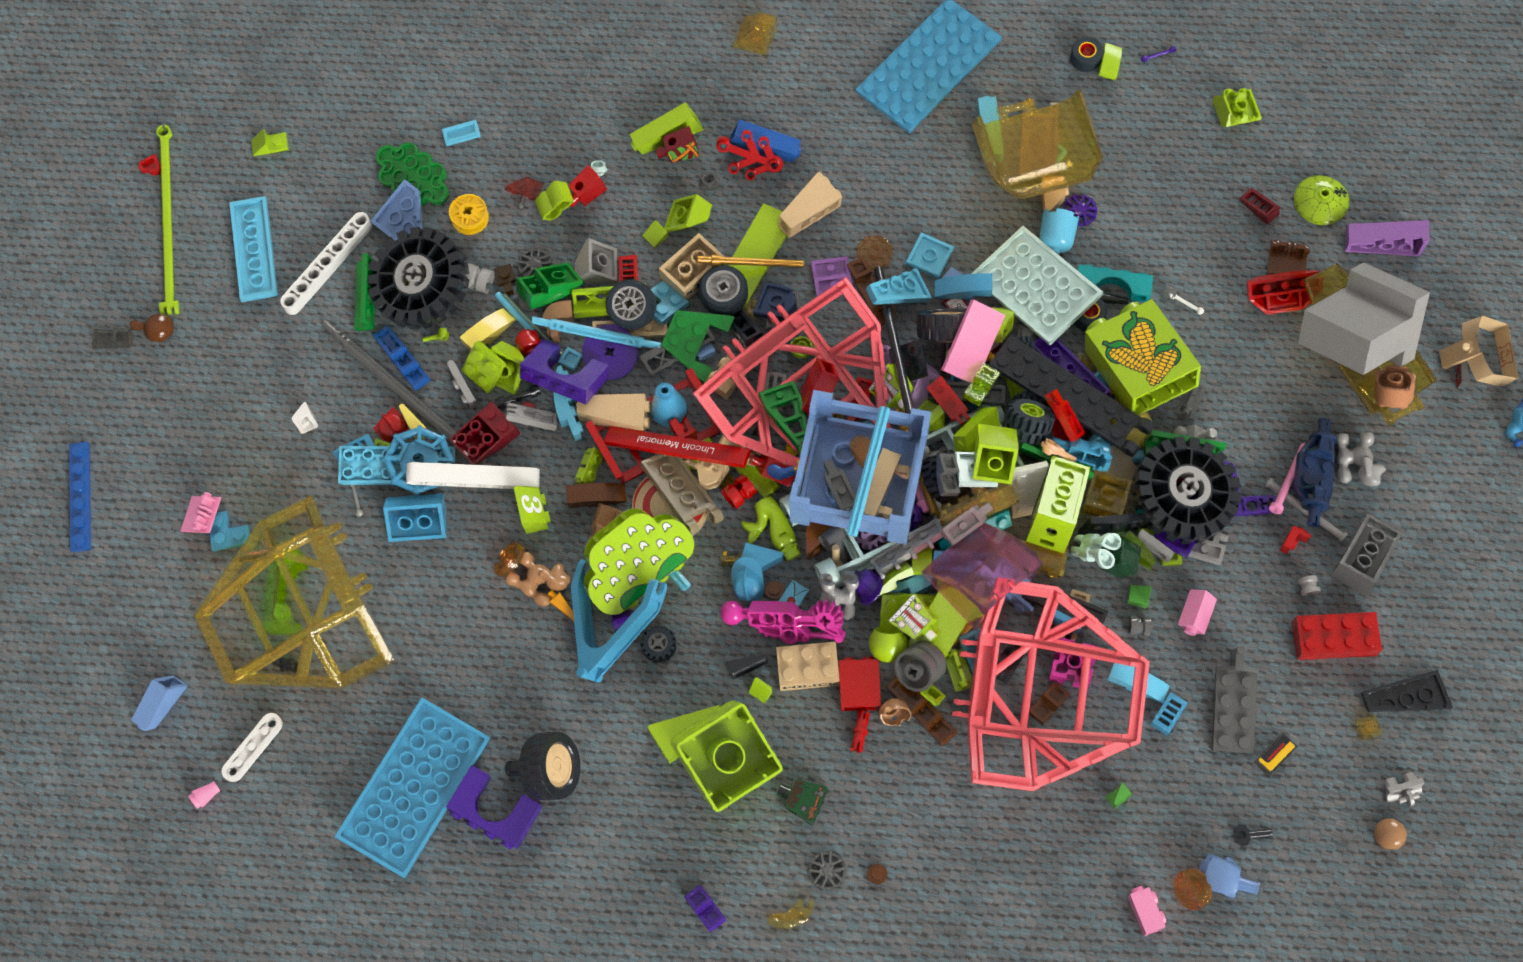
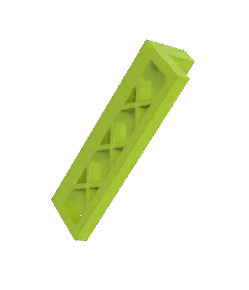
[572,284,646,318]

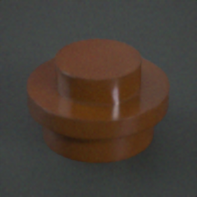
[765,580,784,600]
[867,864,887,885]

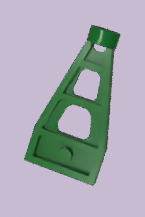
[758,381,811,455]

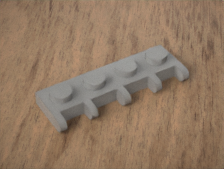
[870,518,947,580]

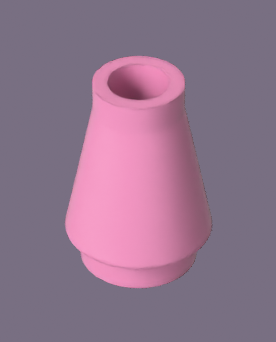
[188,781,220,809]

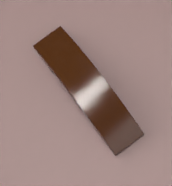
[847,256,898,326]

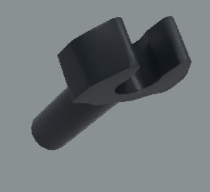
[1233,824,1273,846]

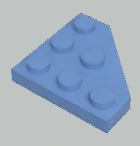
[370,179,423,241]

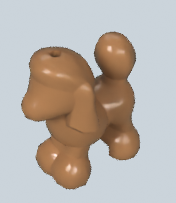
[505,552,571,607]

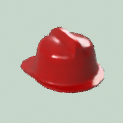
[373,407,409,442]

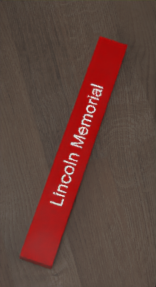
[603,426,751,468]

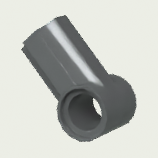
[819,526,848,563]

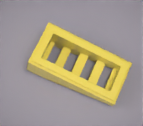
[399,404,427,440]

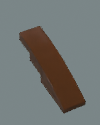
[886,677,957,747]

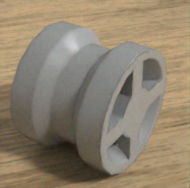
[1297,575,1321,597]

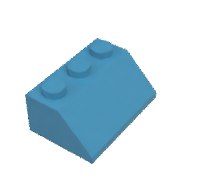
[383,493,446,542]

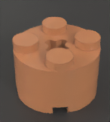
[1374,365,1416,409]

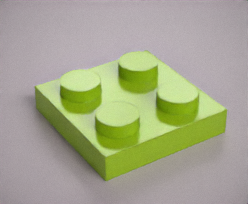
[461,340,506,394]

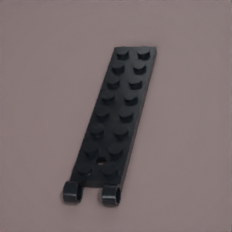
[989,335,1155,457]

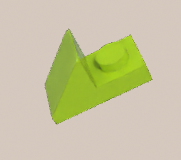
[251,129,289,156]

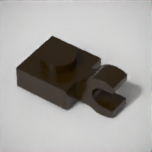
[493,263,516,296]

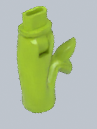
[741,496,801,561]

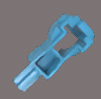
[1052,437,1113,472]

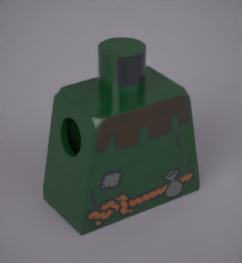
[777,780,828,826]

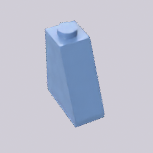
[131,675,188,731]

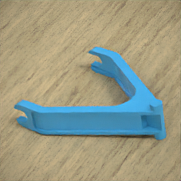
[571,559,667,683]

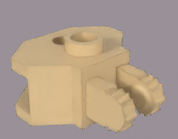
[684,459,730,490]

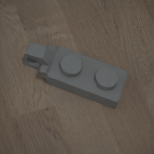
[824,459,856,511]

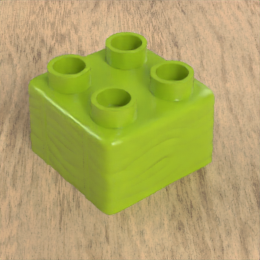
[671,700,783,812]

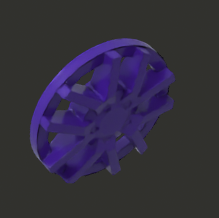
[1063,194,1098,226]

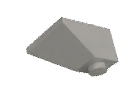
[575,238,618,283]

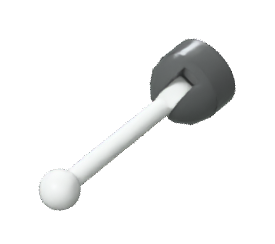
[1160,284,1204,315]

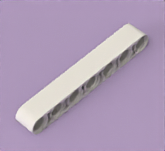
[280,212,372,315]
[406,462,540,489]

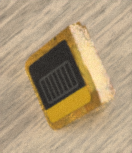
[721,551,741,565]

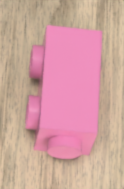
[1178,589,1217,636]
[1128,886,1166,936]

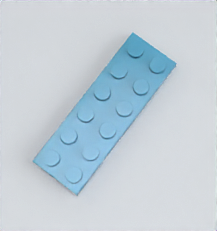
[229,196,278,302]

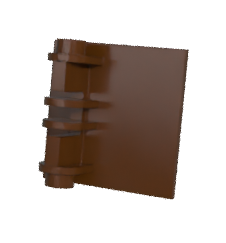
[1267,240,1310,274]

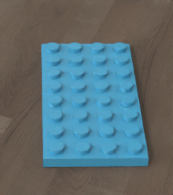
[855,0,1002,134]
[335,698,491,879]

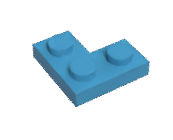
[210,511,251,552]

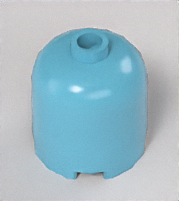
[1039,208,1079,255]

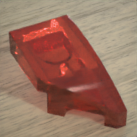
[504,177,544,200]

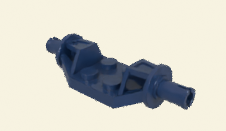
[1293,418,1337,527]

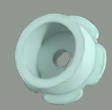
[591,161,607,176]

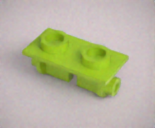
[575,446,603,484]
[945,649,972,692]

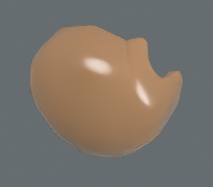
[879,698,912,726]
[1374,818,1407,850]

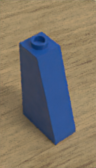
[730,119,802,162]

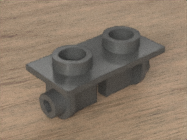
[1175,380,1206,420]

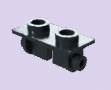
[996,644,1025,685]

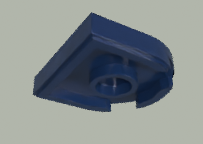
[753,282,796,320]

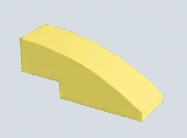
[460,308,516,351]

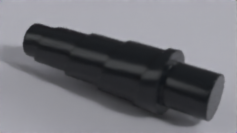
[1100,292,1129,304]

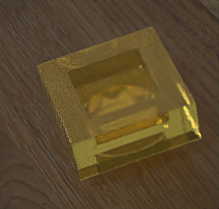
[1355,715,1383,740]

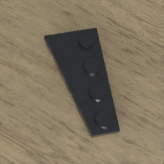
[1078,513,1154,535]
[1360,670,1453,712]

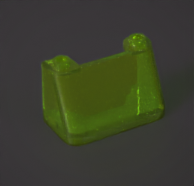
[262,547,309,635]

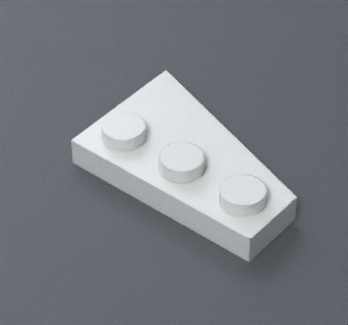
[1009,461,1049,519]

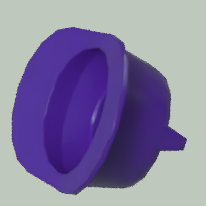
[854,568,883,605]

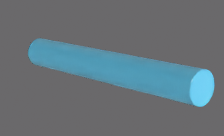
[494,292,535,331]

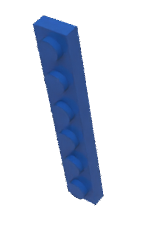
[69,442,91,552]

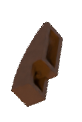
[565,483,627,509]

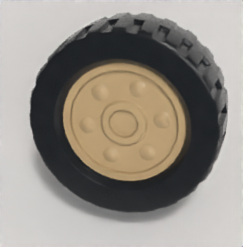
[916,308,967,374]
[504,732,581,800]

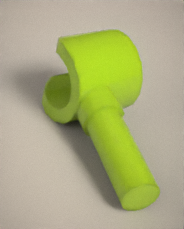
[422,328,449,342]

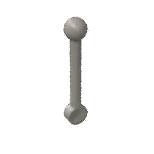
[351,485,363,517]

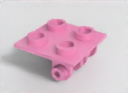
[181,492,221,533]

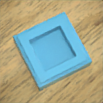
[558,347,583,371]

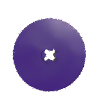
[582,324,638,380]

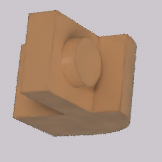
[542,300,574,343]

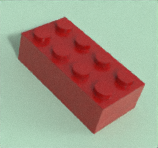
[1292,612,1382,660]

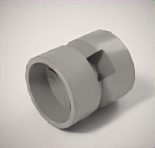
[465,263,495,294]

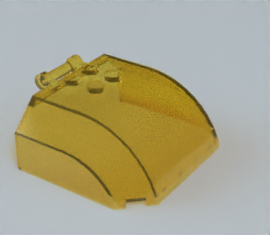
[972,89,1103,200]

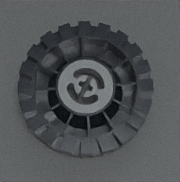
[367,227,470,330]
[1131,437,1241,544]

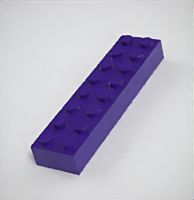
[1033,337,1111,397]

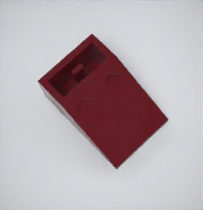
[449,401,521,465]

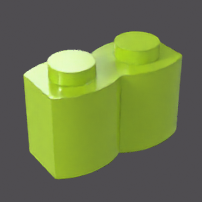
[535,181,574,221]

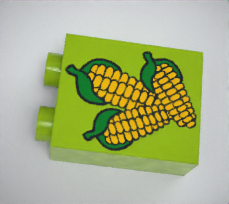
[1085,299,1201,415]

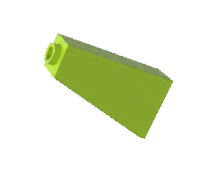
[630,102,704,155]
[647,705,720,764]

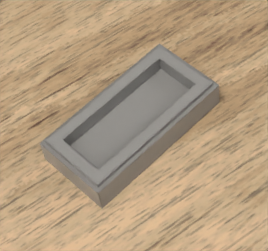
[1137,529,1174,563]

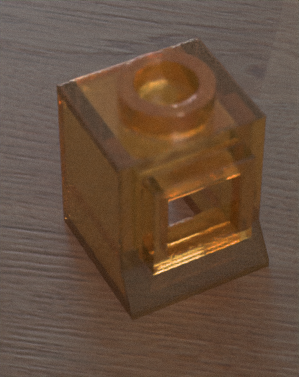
[850,435,879,469]

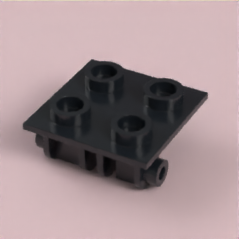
[889,339,929,382]

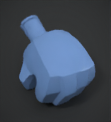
[1199,854,1260,898]

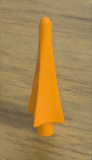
[547,590,574,621]

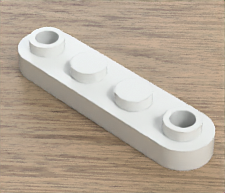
[222,713,283,782]

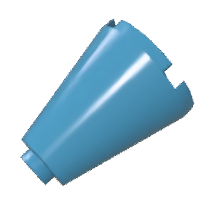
[650,383,687,427]

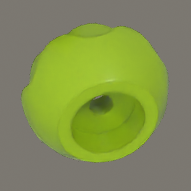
[790,336,813,359]

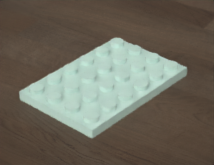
[971,226,1103,345]

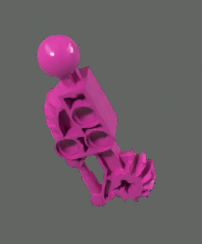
[720,598,845,644]

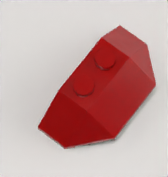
[1247,270,1323,315]

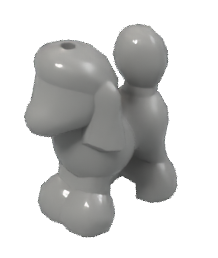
[1336,432,1386,487]
[809,571,859,620]

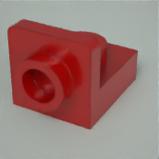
[669,418,698,440]
[1280,526,1311,554]

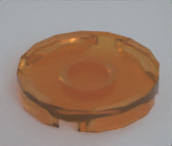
[856,235,893,270]
[494,542,525,577]
[1174,868,1212,911]

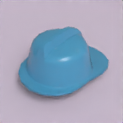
[731,557,764,601]

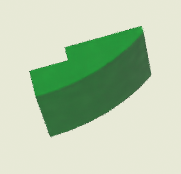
[517,262,583,309]

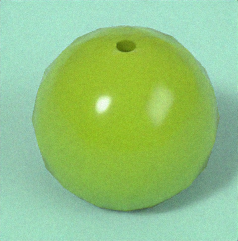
[868,626,908,663]

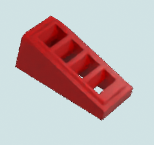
[618,255,639,282]

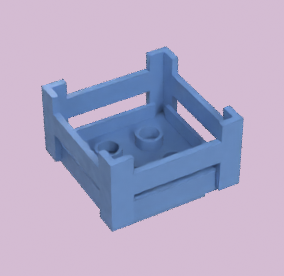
[789,390,931,545]

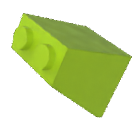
[972,424,1019,485]

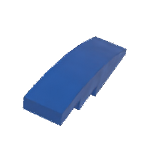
[372,325,431,391]

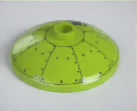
[1294,175,1349,225]

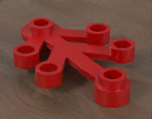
[716,130,783,180]

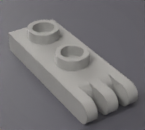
[447,360,478,409]
[506,403,557,431]

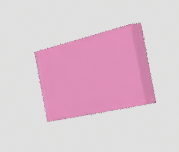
[941,299,1005,383]

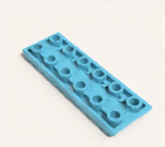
[338,446,455,485]

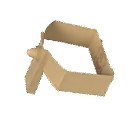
[1439,316,1519,386]

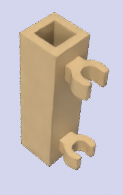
[863,448,911,519]

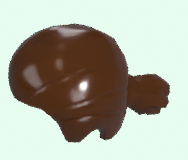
[130,314,174,343]

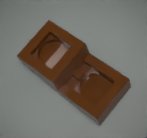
[1029,681,1070,726]

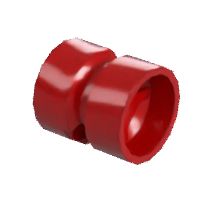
[721,474,757,510]

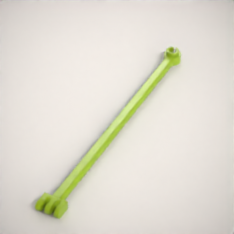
[156,125,180,315]

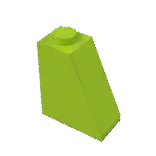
[953,406,1001,452]

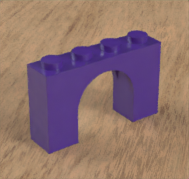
[520,339,609,405]
[446,765,542,850]

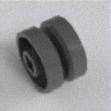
[894,640,946,692]

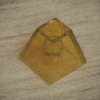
[733,12,777,56]

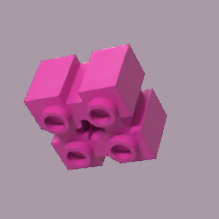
[1048,637,1098,690]

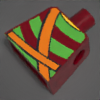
[656,126,700,163]

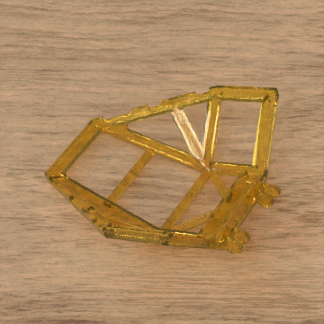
[194,495,395,689]

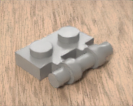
[1189,531,1229,565]

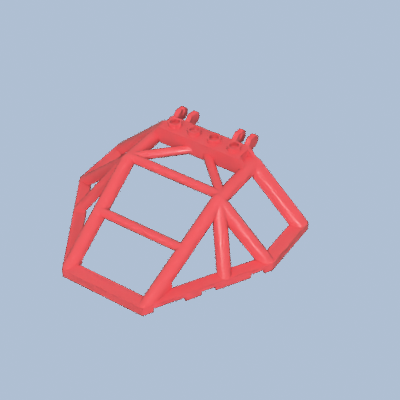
[692,277,891,467]
[952,578,1150,791]

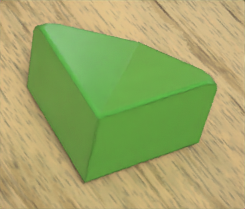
[1127,585,1152,608]
[1105,782,1132,809]

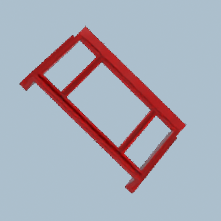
[585,368,722,484]

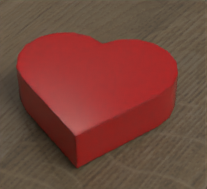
[138,154,161,176]

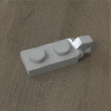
[940,502,993,546]

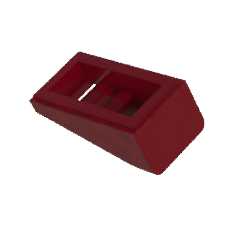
[1239,187,1280,225]

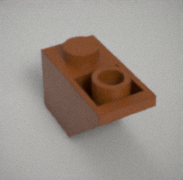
[806,522,831,560]

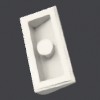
[292,402,318,434]

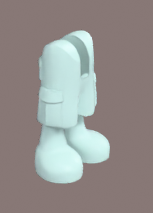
[1070,533,1121,569]

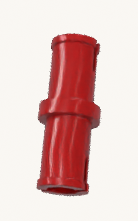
[850,710,870,753]

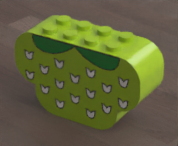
[584,508,694,615]

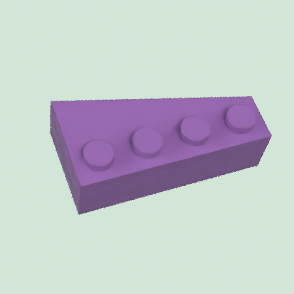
[1345,220,1430,256]

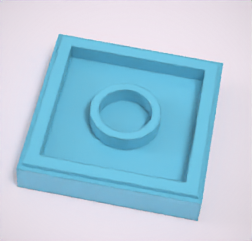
[905,232,954,279]

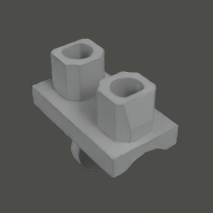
[1384,772,1425,807]

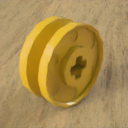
[449,194,489,235]

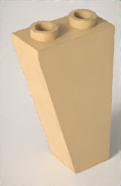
[778,172,842,238]
[576,394,650,431]

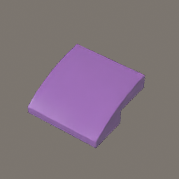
[811,256,853,297]

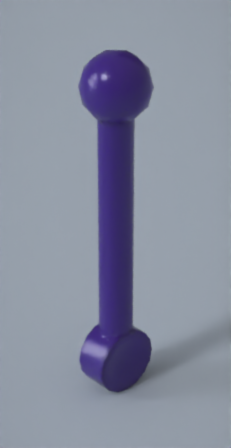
[1141,46,1176,62]

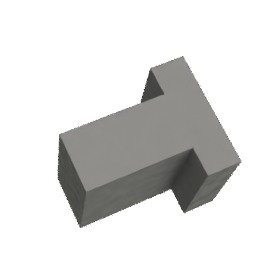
[1298,263,1430,375]

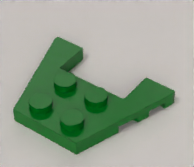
[661,310,734,383]

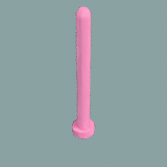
[1269,443,1306,514]

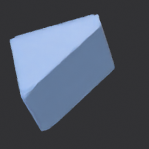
[696,342,716,362]

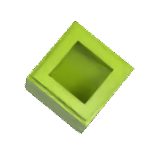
[642,220,668,248]
[749,677,772,703]
[920,685,946,706]

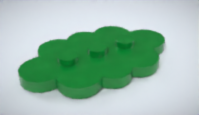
[376,142,450,207]

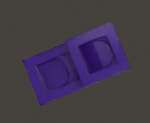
[684,885,726,933]

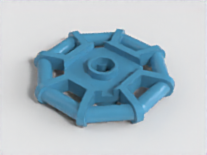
[382,425,455,495]

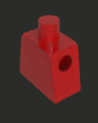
[568,165,607,208]

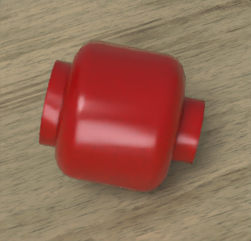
[515,329,541,357]

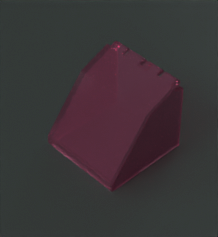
[922,523,1043,631]

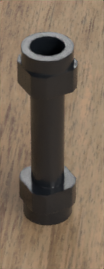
[495,384,541,410]

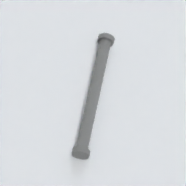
[1264,478,1348,543]

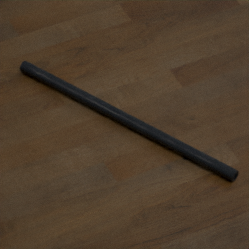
[874,266,914,414]

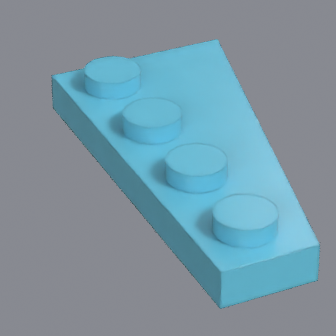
[866,268,932,304]

